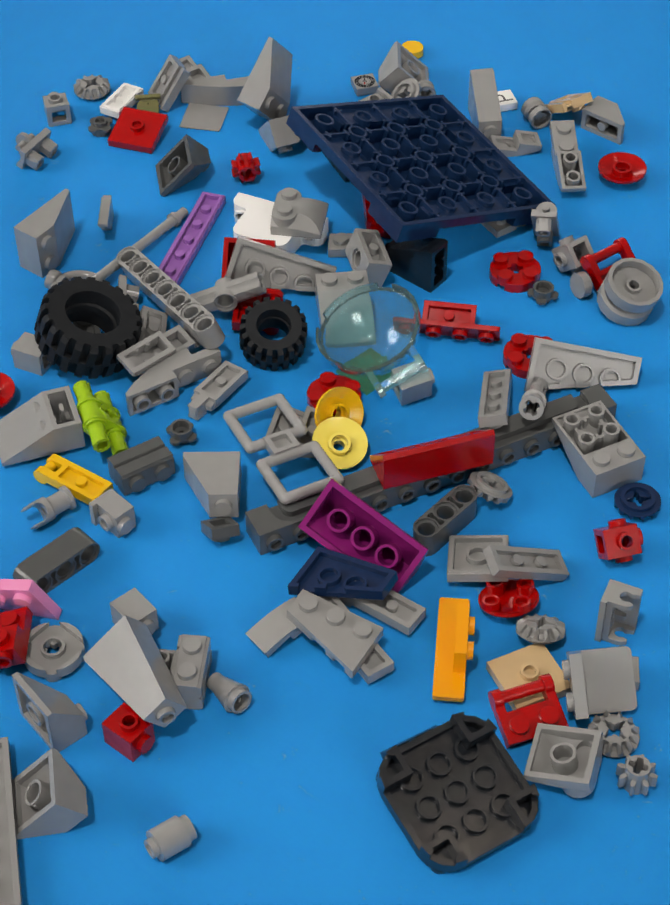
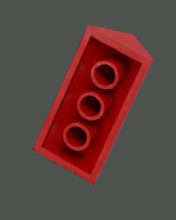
[369,429,495,490]

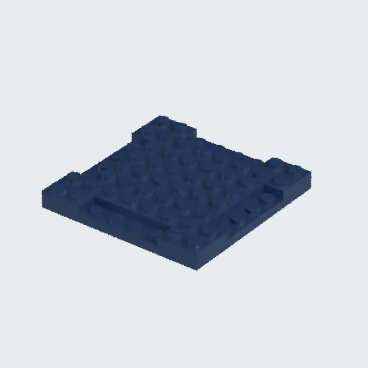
[286,95,556,243]

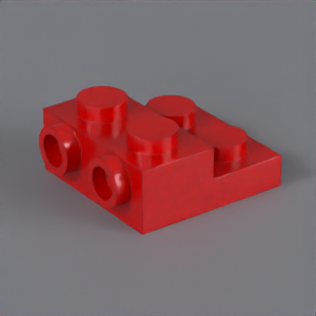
[0,606,33,669]

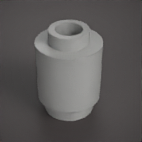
[144,814,197,862]

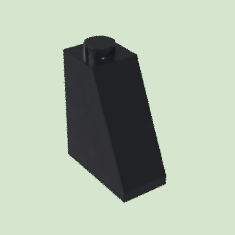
[385,238,448,293]

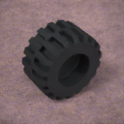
[239,297,307,371]

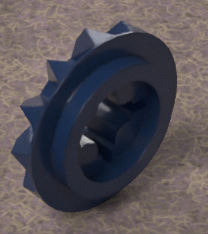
[614,482,661,521]

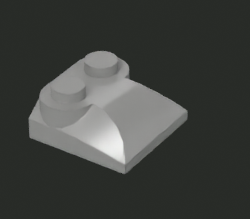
[270,187,329,239]
[523,723,604,798]

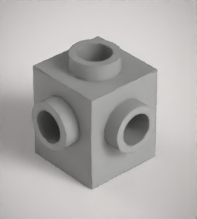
[551,235,594,274]

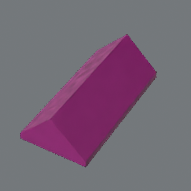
[298,478,429,594]

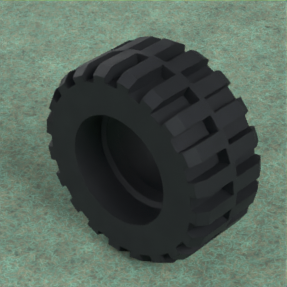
[34,276,142,379]

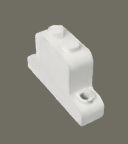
[233,192,329,253]

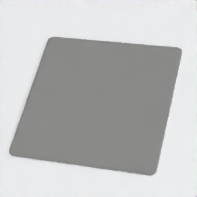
[179,103,229,131]

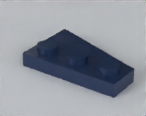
[287,546,398,600]

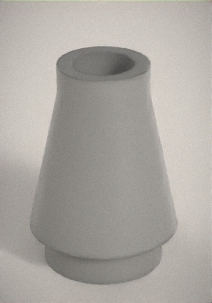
[207,672,252,714]

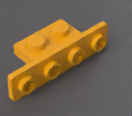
[432,597,475,702]

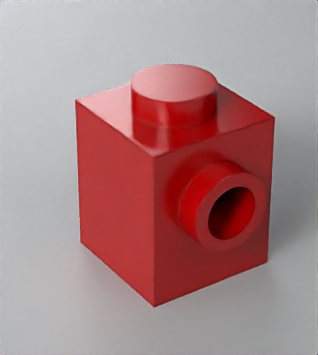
[101,703,155,762]

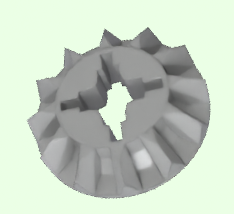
[73,74,110,100]
[391,78,422,98]
[467,471,513,504]
[516,613,566,644]
[588,710,640,758]

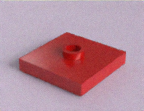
[108,107,168,154]

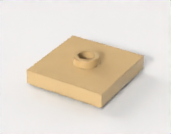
[486,643,571,710]

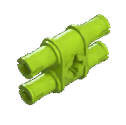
[73,380,129,456]

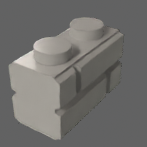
[171,634,212,710]

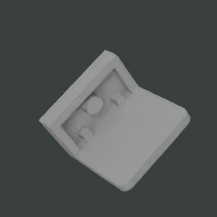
[562,646,637,720]

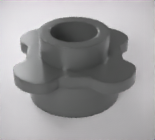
[88,116,113,137]
[527,280,559,305]
[166,419,197,446]

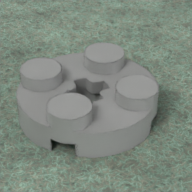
[24,622,86,682]

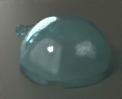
[316,282,429,399]

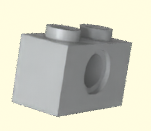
[345,228,392,287]

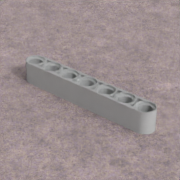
[116,246,225,349]

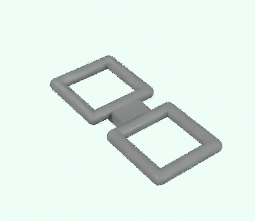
[223,393,344,505]

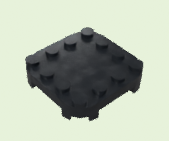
[376,712,539,874]

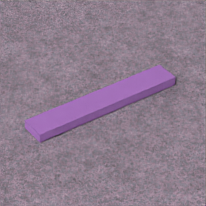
[159,191,226,285]

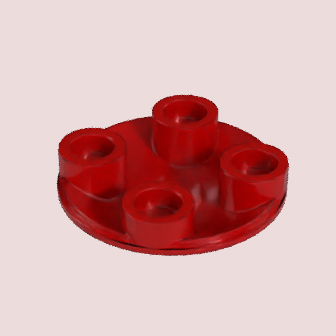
[478,579,539,618]

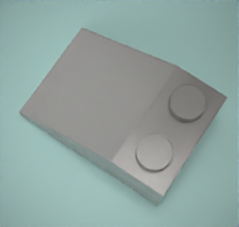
[237,37,293,120]
[13,188,75,278]
[315,270,376,350]

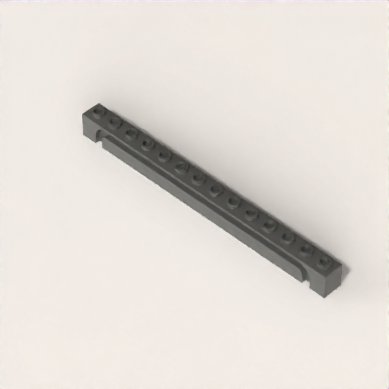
[245,384,617,555]

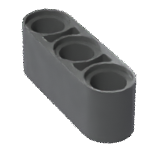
[413,484,477,557]
[13,527,100,594]

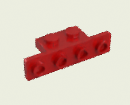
[394,300,500,343]

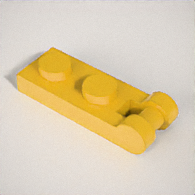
[33,454,114,505]

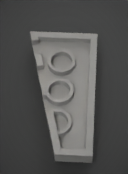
[225,236,337,292]
[524,337,642,391]

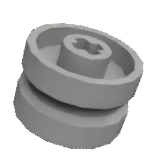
[597,258,663,326]

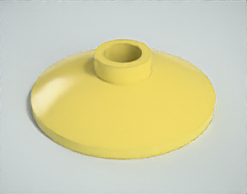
[312,417,368,470]

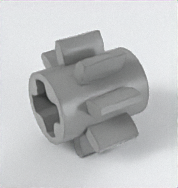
[616,754,658,796]

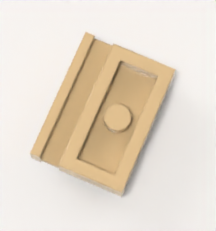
[545,92,593,114]

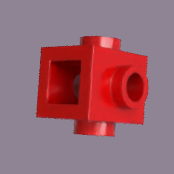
[593,518,643,563]

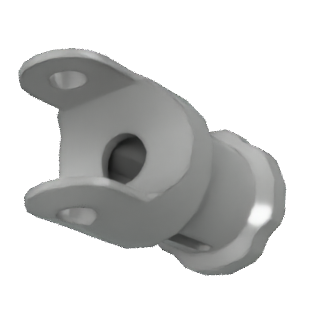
[21,485,77,530]

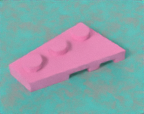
[0,579,62,620]

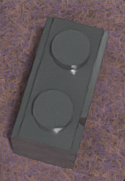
[107,436,175,496]

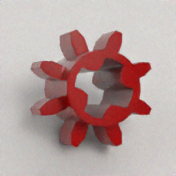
[231,152,261,183]

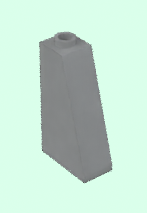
[83,615,187,728]

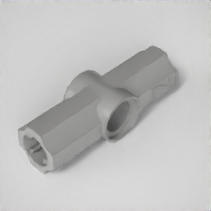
[190,272,266,312]

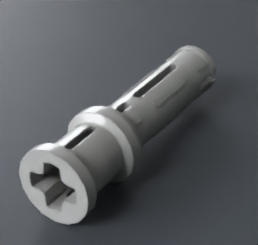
[519,378,549,420]

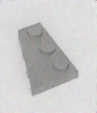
[287,589,384,679]

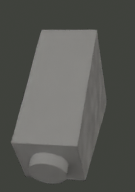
[468,68,502,139]
[183,451,242,517]

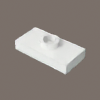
[99,83,144,119]

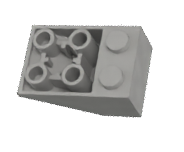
[0,385,85,466]
[552,400,646,498]

